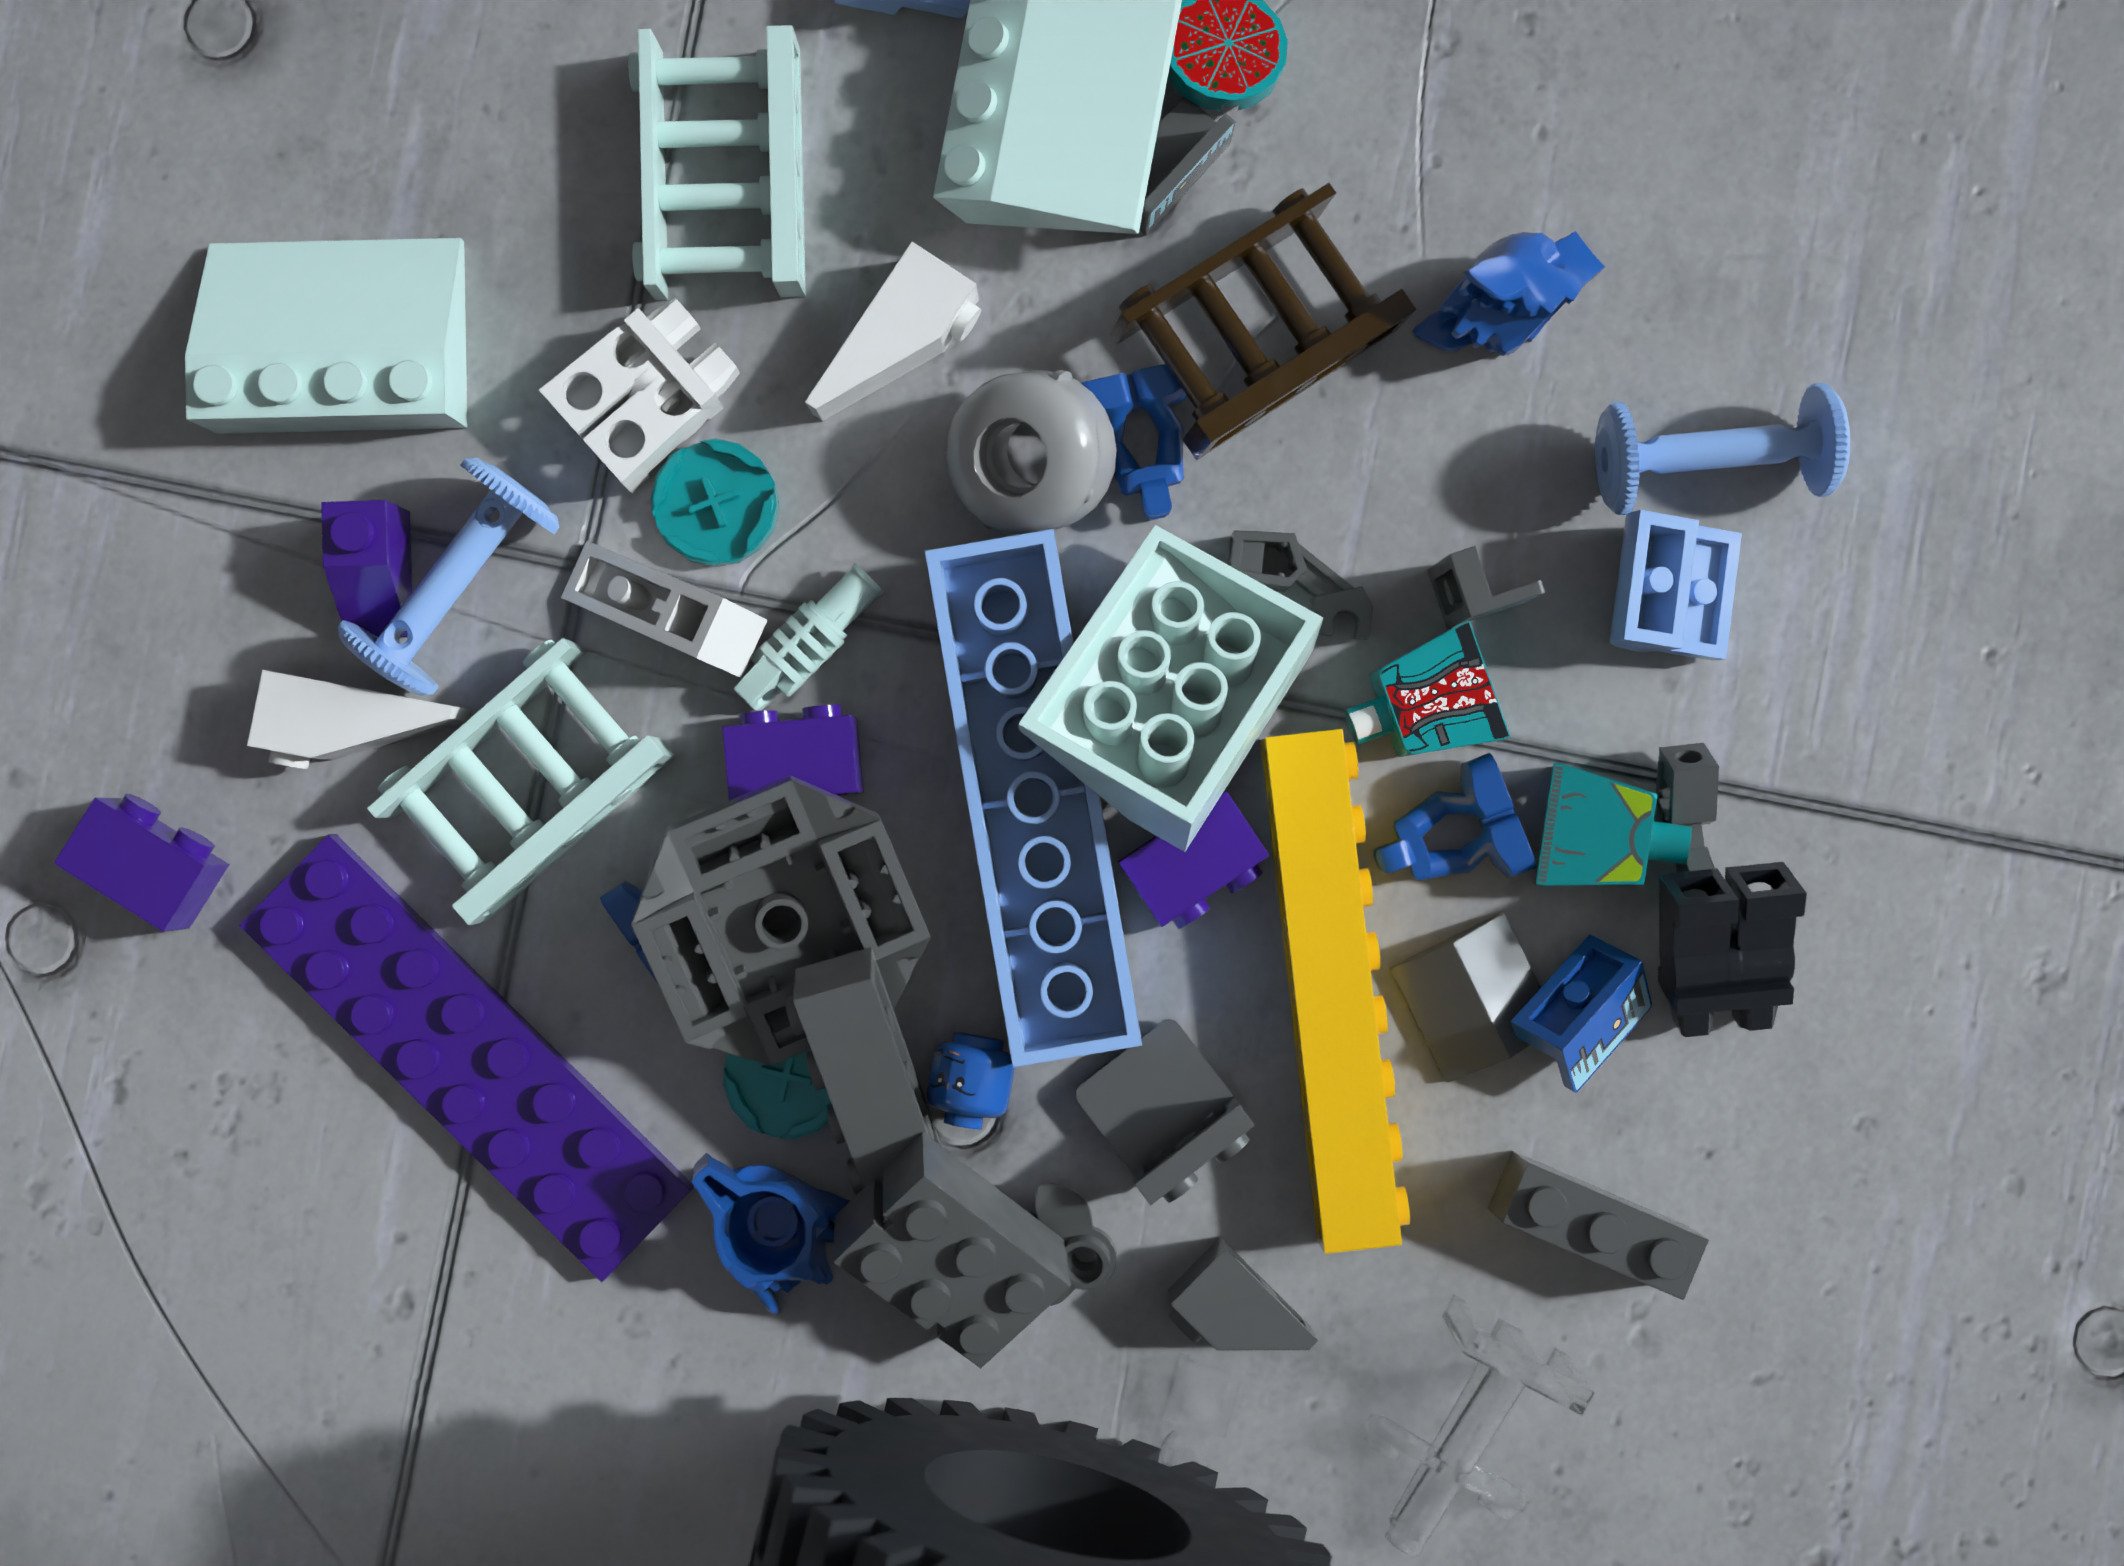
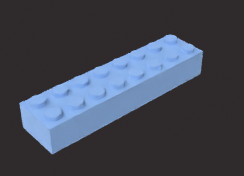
[925,529,1142,1068]

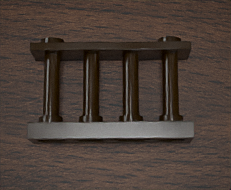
[1110,183,1417,461]

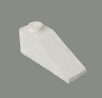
[805,242,981,421]
[561,540,767,678]
[247,670,470,769]

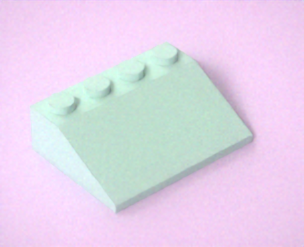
[933,0,1182,234]
[185,238,467,434]
[1018,525,1323,852]

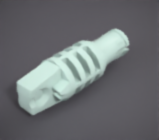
[734,563,884,711]

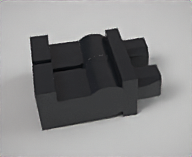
[1658,862,1807,1037]

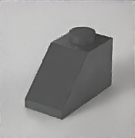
[1167,1236,1318,1351]

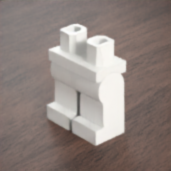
[539,298,740,494]

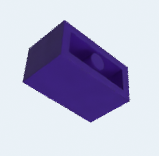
[722,705,864,800]
[1117,791,1270,929]
[53,794,230,932]

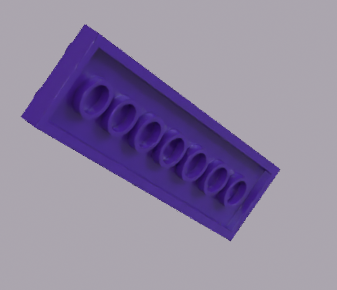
[239,834,695,1283]

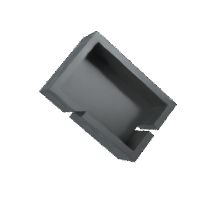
[833,1132,1071,1369]

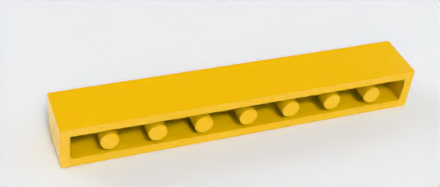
[1260,729,1410,1254]

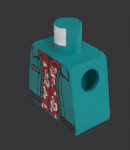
[1345,621,1511,757]

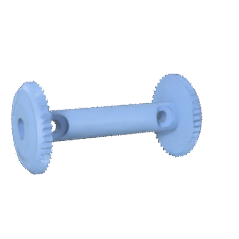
[1595,383,1850,515]
[338,457,559,696]

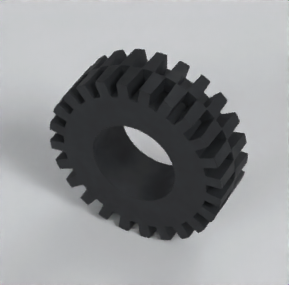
[748,1398,1332,1566]

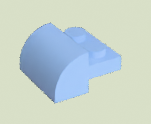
[1610,510,1742,660]

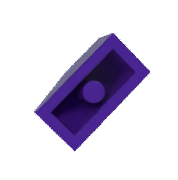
[321,500,412,637]

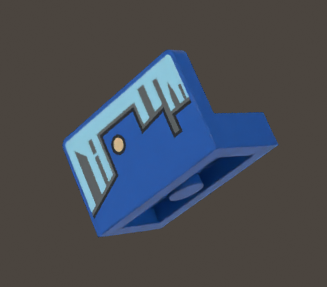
[1510,934,1652,1093]

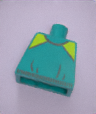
[1535,763,1692,886]

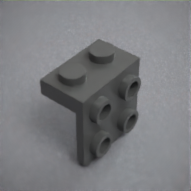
[1076,1019,1255,1206]

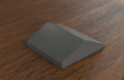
[1389,912,1541,1083]

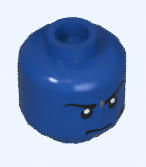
[927,1032,1015,1130]

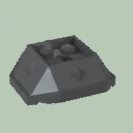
[631,775,931,1065]

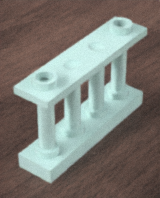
[628,25,806,301]
[367,638,676,925]

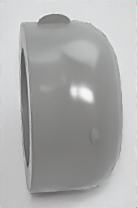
[946,370,1117,535]

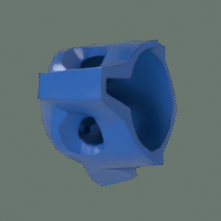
[1413,231,1605,356]
[691,1153,850,1315]

